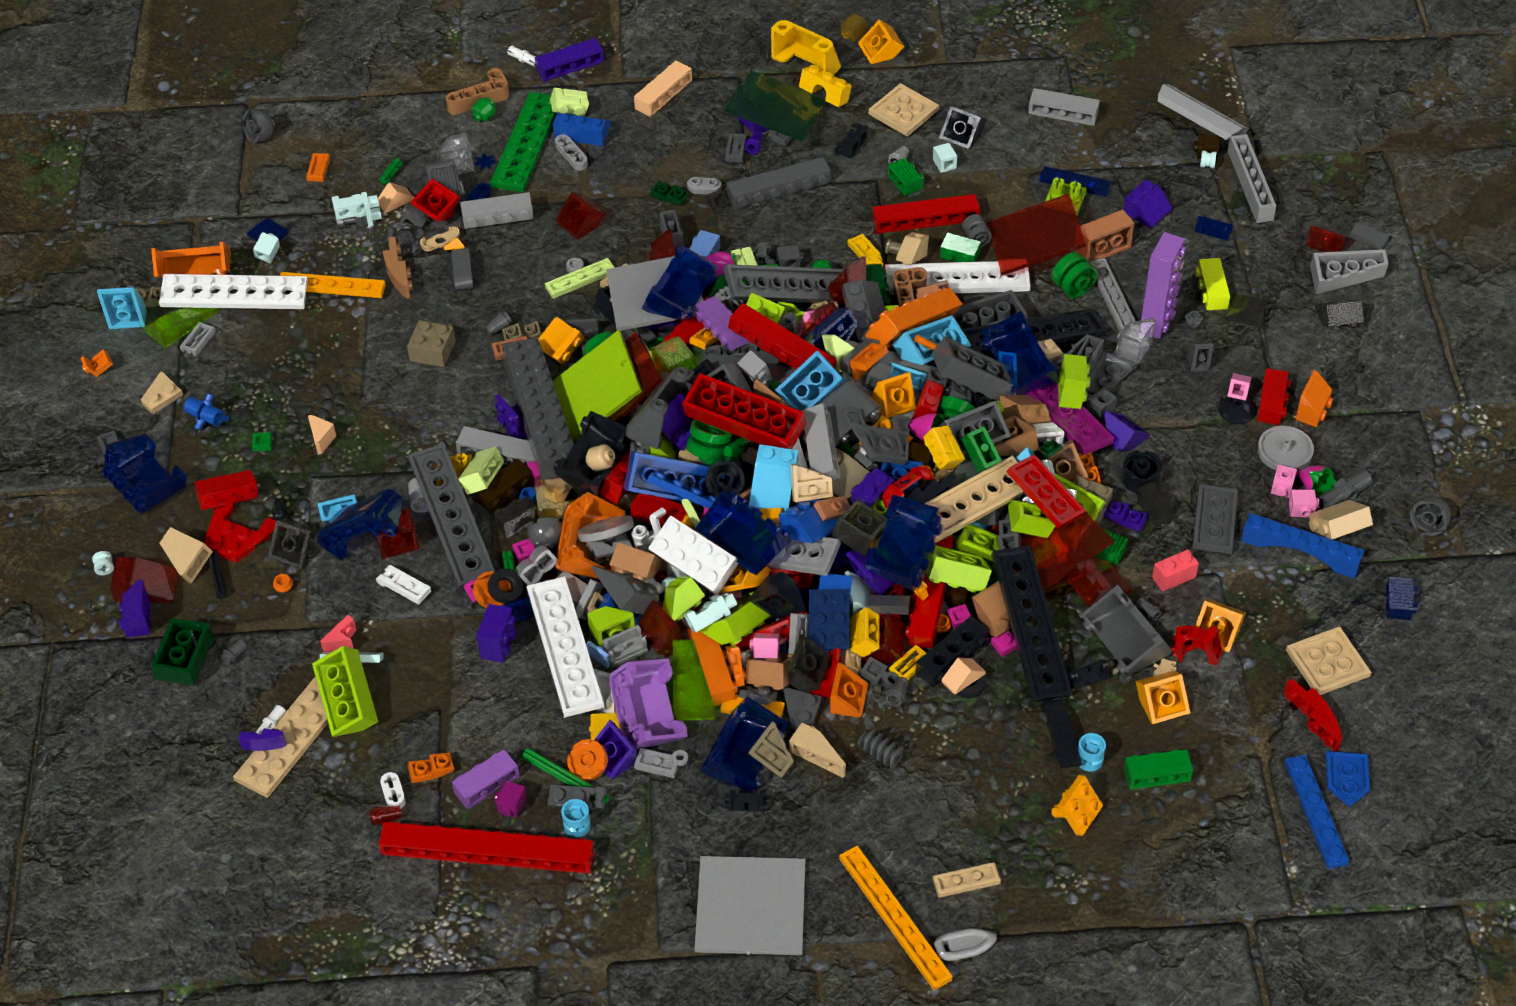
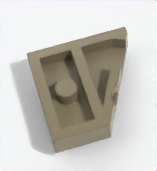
[748,721,794,779]

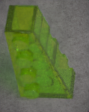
[673,639,715,721]

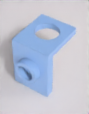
[586,641,610,668]

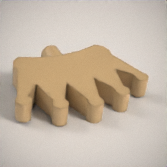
[1153,659,1177,676]

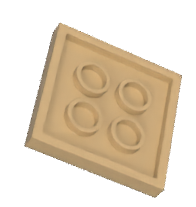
[868,83,939,137]
[1286,626,1371,695]

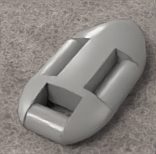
[934,928,997,961]

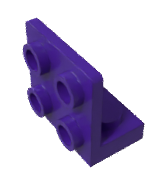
[662,393,695,451]
[495,394,527,440]

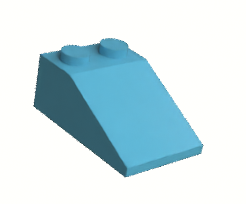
[97,287,147,329]
[749,444,798,512]

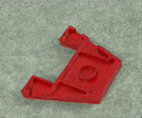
[204,504,283,563]

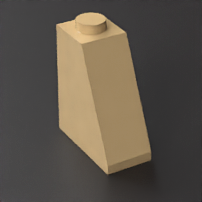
[160,527,213,584]

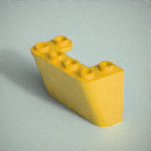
[771,20,841,75]

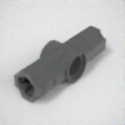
[1318,470,1373,509]

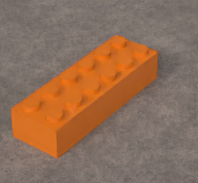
[865,287,963,349]

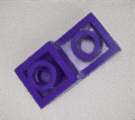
[1104,501,1148,532]
[239,728,287,751]

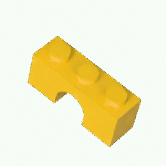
[799,65,852,107]

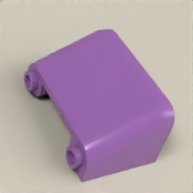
[609,659,688,750]

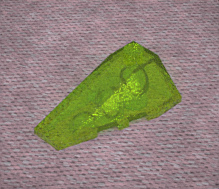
[143,307,222,348]

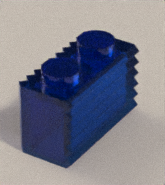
[1386,576,1417,621]

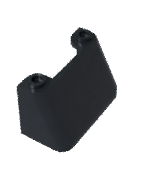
[554,411,631,498]

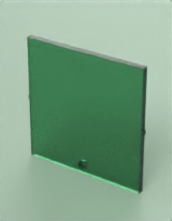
[725,70,827,142]

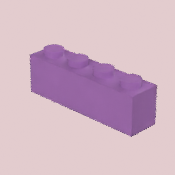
[695,296,750,351]

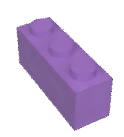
[452,749,520,810]

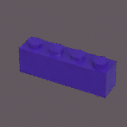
[535,38,604,82]

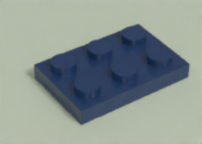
[809,589,850,651]

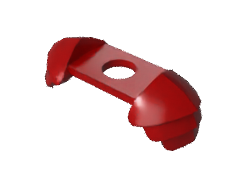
[881,465,936,509]

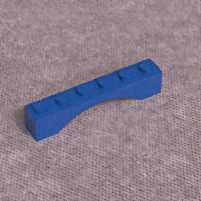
[1241,513,1364,579]

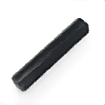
[208,550,227,599]

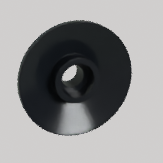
[1218,396,1256,424]

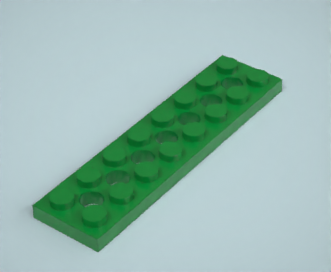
[490,92,557,193]

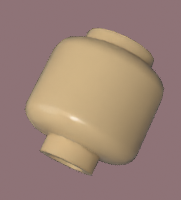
[586,444,615,471]

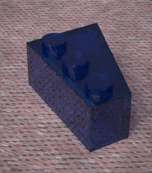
[802,308,858,353]

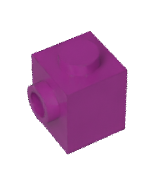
[495,781,527,818]

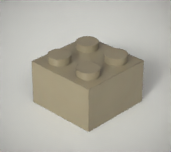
[407,320,456,367]

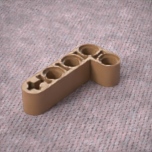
[446,68,509,115]
[893,267,927,307]

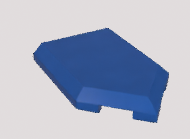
[1325,751,1370,808]

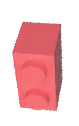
[1152,549,1199,592]

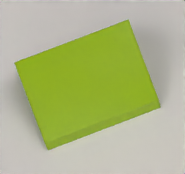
[954,524,999,563]

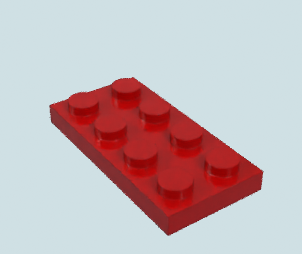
[1006,454,1086,529]

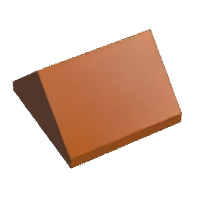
[830,663,868,718]

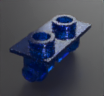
[1194,215,1233,241]

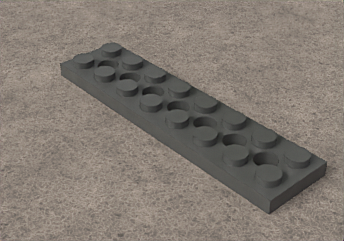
[723,264,853,304]
[408,443,495,589]

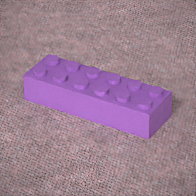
[1140,232,1186,339]

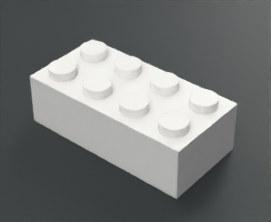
[648,515,739,595]

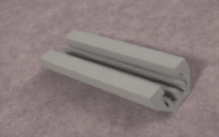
[1158,84,1249,140]

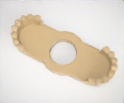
[420,226,460,251]

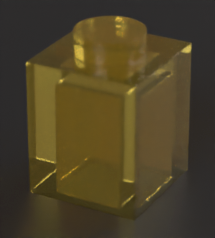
[841,13,866,42]

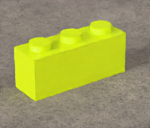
[1195,258,1230,310]

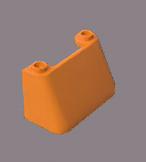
[555,492,625,579]

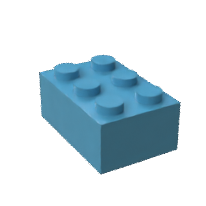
[775,351,845,411]

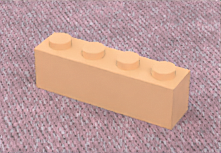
[634,61,692,117]

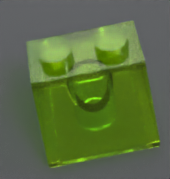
[651,336,697,373]

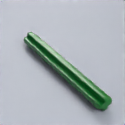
[522,748,610,805]

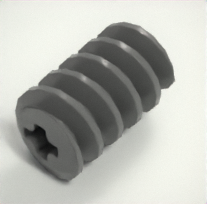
[857,728,904,770]

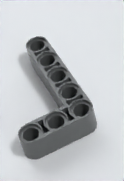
[705,313,800,365]

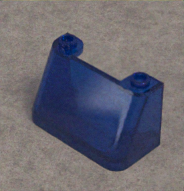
[642,244,718,321]
[981,311,1059,395]
[317,489,403,560]
[700,696,788,792]

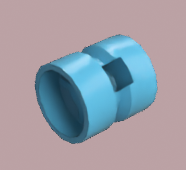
[1078,733,1106,772]
[561,799,591,838]

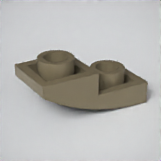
[135,286,161,307]
[502,321,542,340]

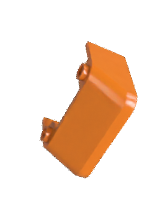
[151,242,231,279]

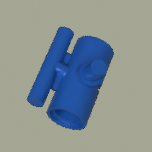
[184,393,229,430]

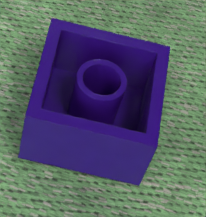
[476,604,517,663]

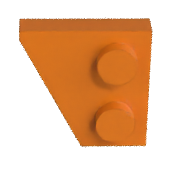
[725,645,746,687]

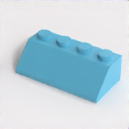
[892,316,972,365]

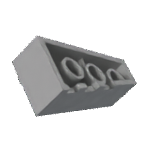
[1310,249,1388,294]

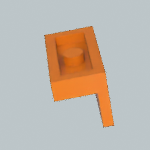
[850,343,888,381]

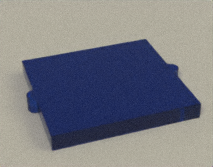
[246,218,289,242]

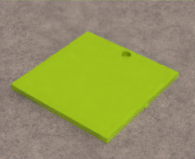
[553,330,642,444]

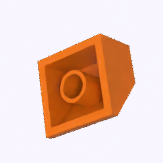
[1296,370,1333,427]

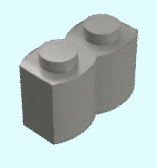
[515,545,558,585]

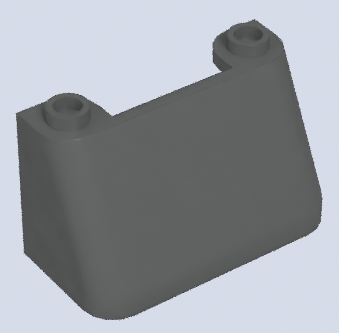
[626,367,695,450]
[1081,585,1173,675]

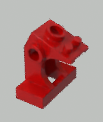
[1172,625,1224,666]

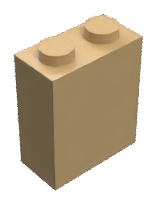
[1309,500,1373,539]

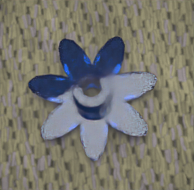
[474,153,496,170]

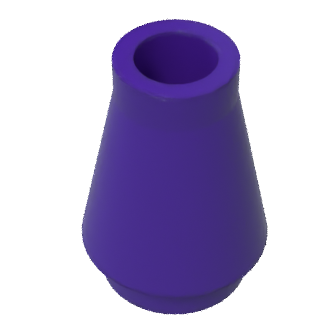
[745,132,763,154]

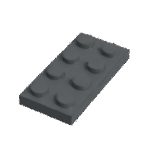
[1192,484,1238,554]

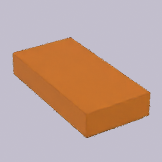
[306,153,330,182]

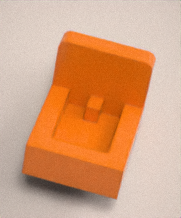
[80,349,113,377]

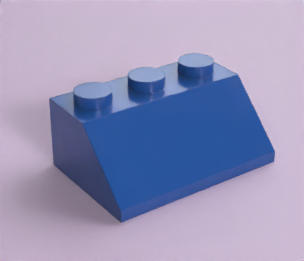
[553,113,612,146]
[779,498,845,544]

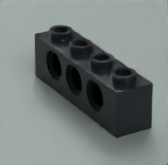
[915,616,989,688]

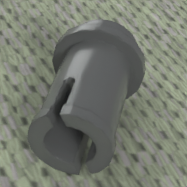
[1136,597,1161,621]
[221,639,247,664]

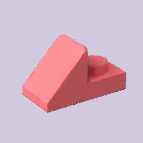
[320,615,356,652]

